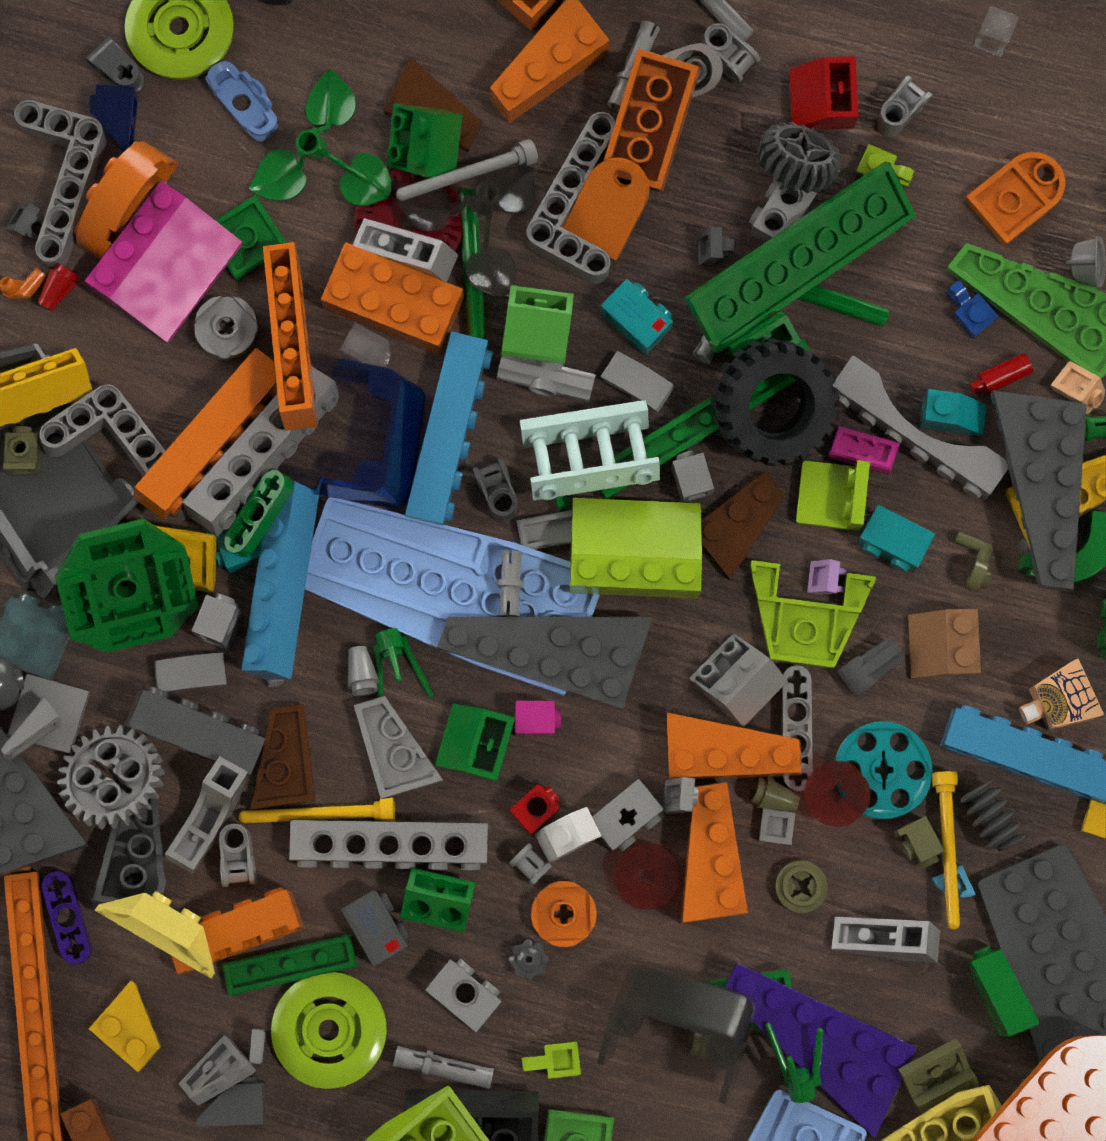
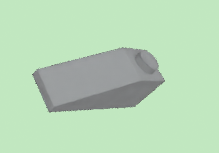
[353,218,458,282]
[831,917,941,963]

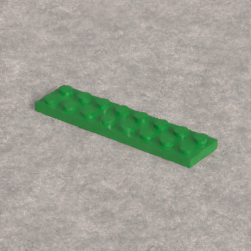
[684,162,916,353]

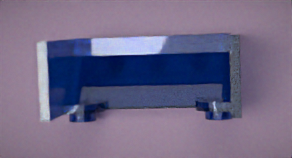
[313,358,425,508]

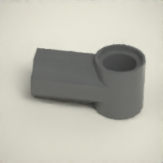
[837,637,905,697]

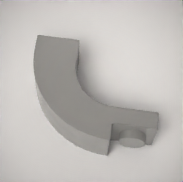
[165,756,248,874]

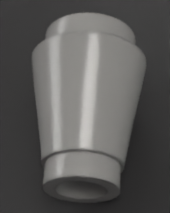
[348,646,380,696]

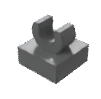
[5,203,44,240]
[698,226,735,266]

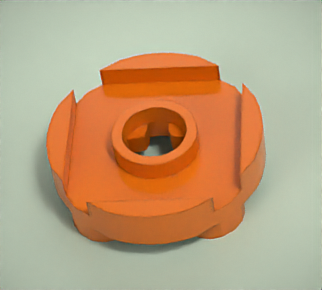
[531,881,597,947]

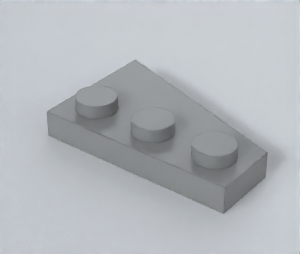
[354,696,443,799]

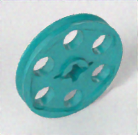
[834,721,933,819]

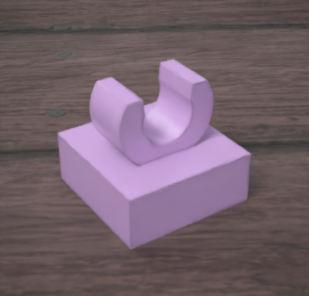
[807,559,847,595]

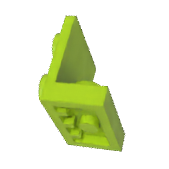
[796,460,870,531]

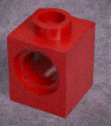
[509,784,560,836]

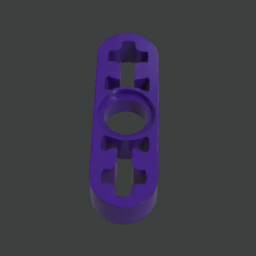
[42,871,92,964]

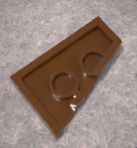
[384,56,482,153]

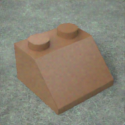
[908,609,981,679]

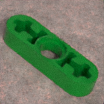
[224,470,293,557]

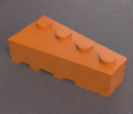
[490,0,610,124]

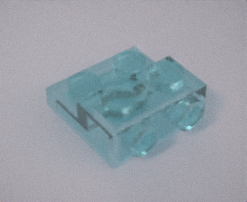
[0,593,69,681]

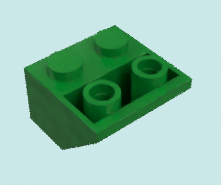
[387,103,462,177]
[435,703,515,784]

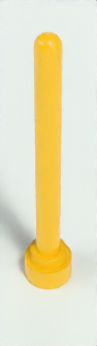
[932,771,960,930]
[238,797,395,823]

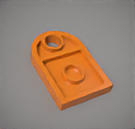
[965,152,1065,247]
[563,157,650,260]

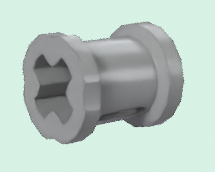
[509,843,552,886]

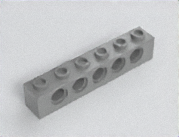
[182,366,339,537]
[289,820,488,871]

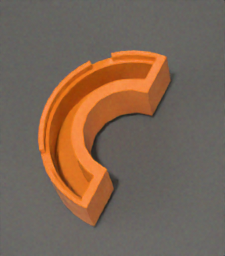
[73,141,179,260]

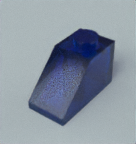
[89,84,139,153]

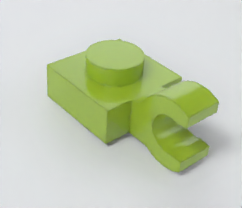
[855,144,914,188]
[521,1041,581,1079]

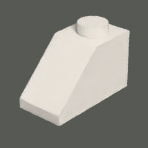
[535,807,601,863]

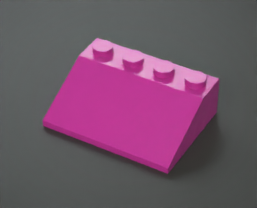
[85,180,243,343]

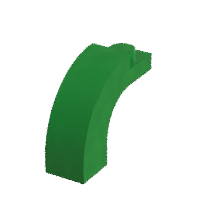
[1018,511,1106,585]

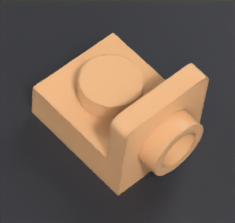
[1051,361,1105,414]

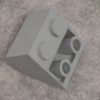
[689,633,788,727]

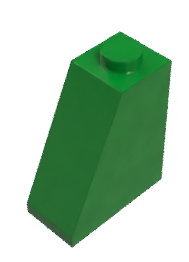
[966,946,1040,1037]

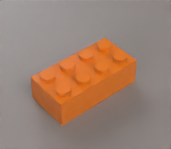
[604,48,700,191]
[321,242,464,355]

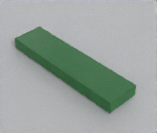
[222,934,358,996]

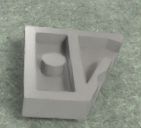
[179,1035,256,1106]

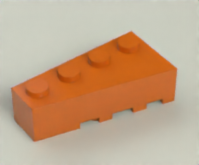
[667,713,802,780]
[680,782,748,924]
[171,887,305,975]

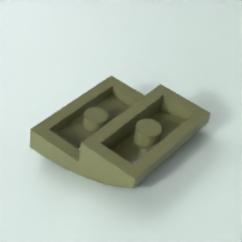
[898,1038,980,1116]

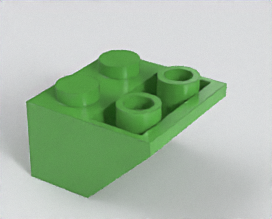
[501,285,574,364]

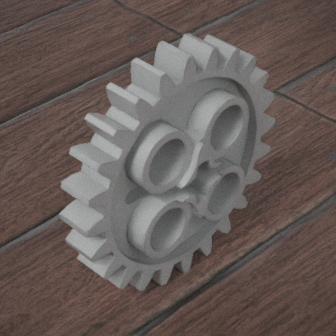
[57,726,165,830]

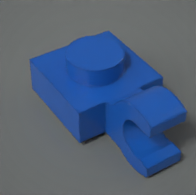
[945,280,999,339]

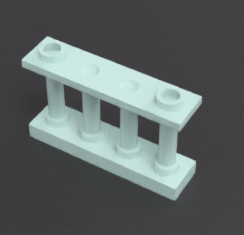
[520,400,660,501]

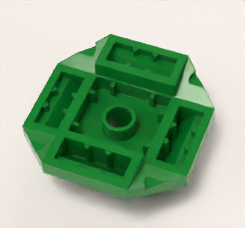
[55,519,199,653]

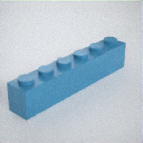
[405,332,493,526]
[241,481,319,680]
[940,705,1106,804]

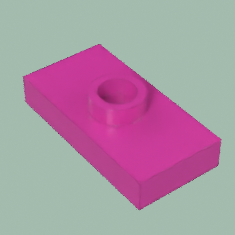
[829,426,900,475]

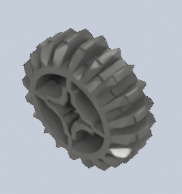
[756,121,842,193]

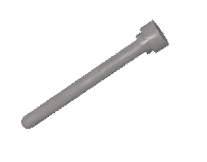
[396,139,538,201]

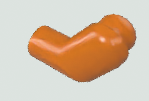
[0,267,47,299]

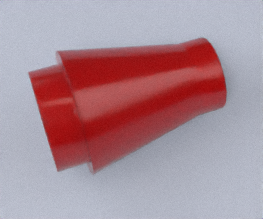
[37,263,79,312]

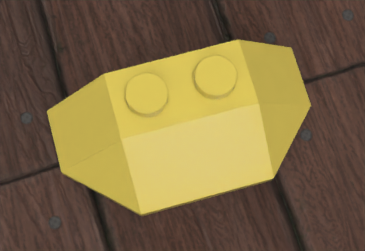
[95,891,215,979]

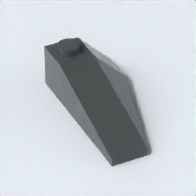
[92,785,166,916]

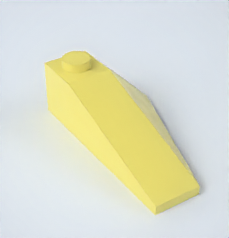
[881,1085,1002,1141]

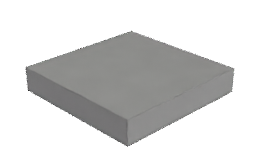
[7,674,91,754]

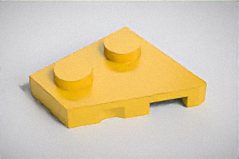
[89,980,162,1072]

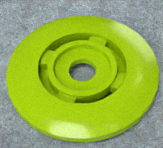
[125,0,234,80]
[271,972,387,1089]

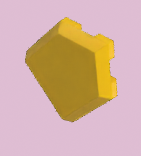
[154,525,216,593]

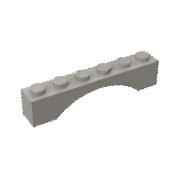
[833,356,1008,500]

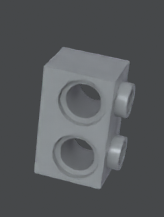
[749,181,817,243]
[192,593,244,651]

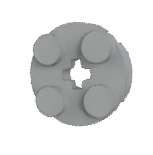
[195,296,259,361]

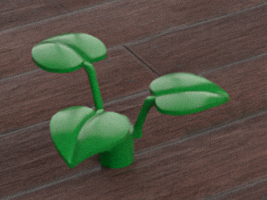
[249,69,392,206]

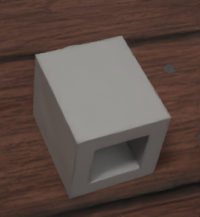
[671,451,714,503]

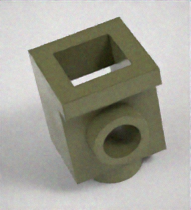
[3,426,42,475]
[893,816,944,869]

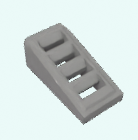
[1,698,61,762]

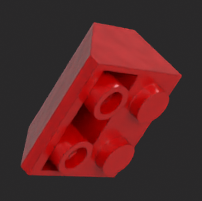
[789,56,859,130]

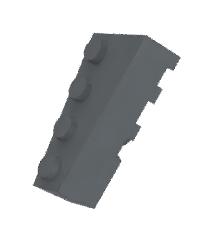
[123,686,266,775]

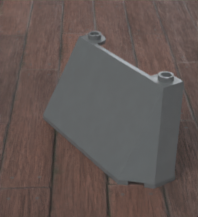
[0,344,139,599]

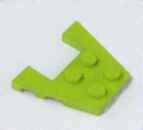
[750,560,876,669]

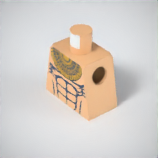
[1019,658,1104,730]

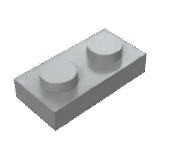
[663,777,698,814]

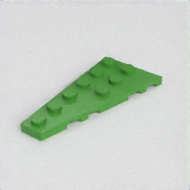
[945,243,1106,379]

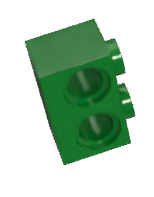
[400,868,476,933]

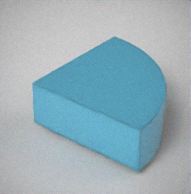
[931,865,976,898]

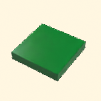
[215,195,287,281]

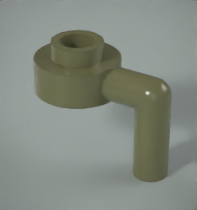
[954,531,993,592]

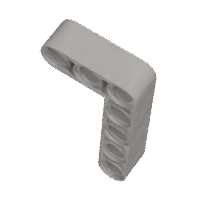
[14,100,107,269]
[527,112,615,284]
[39,384,192,520]

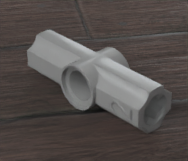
[497,355,596,403]

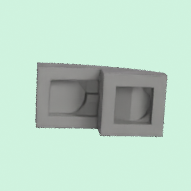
[600,351,675,413]
[154,652,227,693]

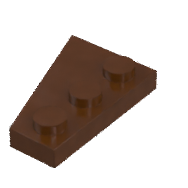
[701,472,785,581]
[250,704,316,810]

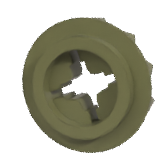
[775,860,828,913]

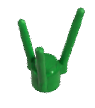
[373,628,434,698]
[765,1023,823,1103]

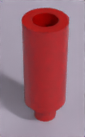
[969,353,1033,395]

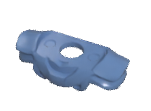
[205,61,278,142]

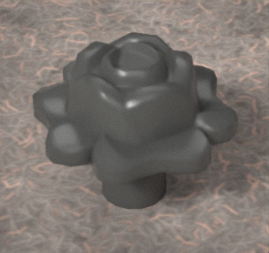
[509,939,549,980]

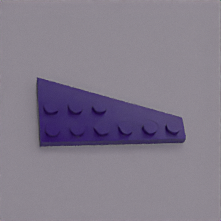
[722,962,917,1138]

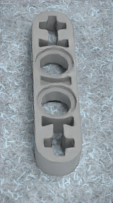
[781,665,813,792]

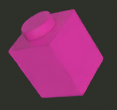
[515,701,561,736]

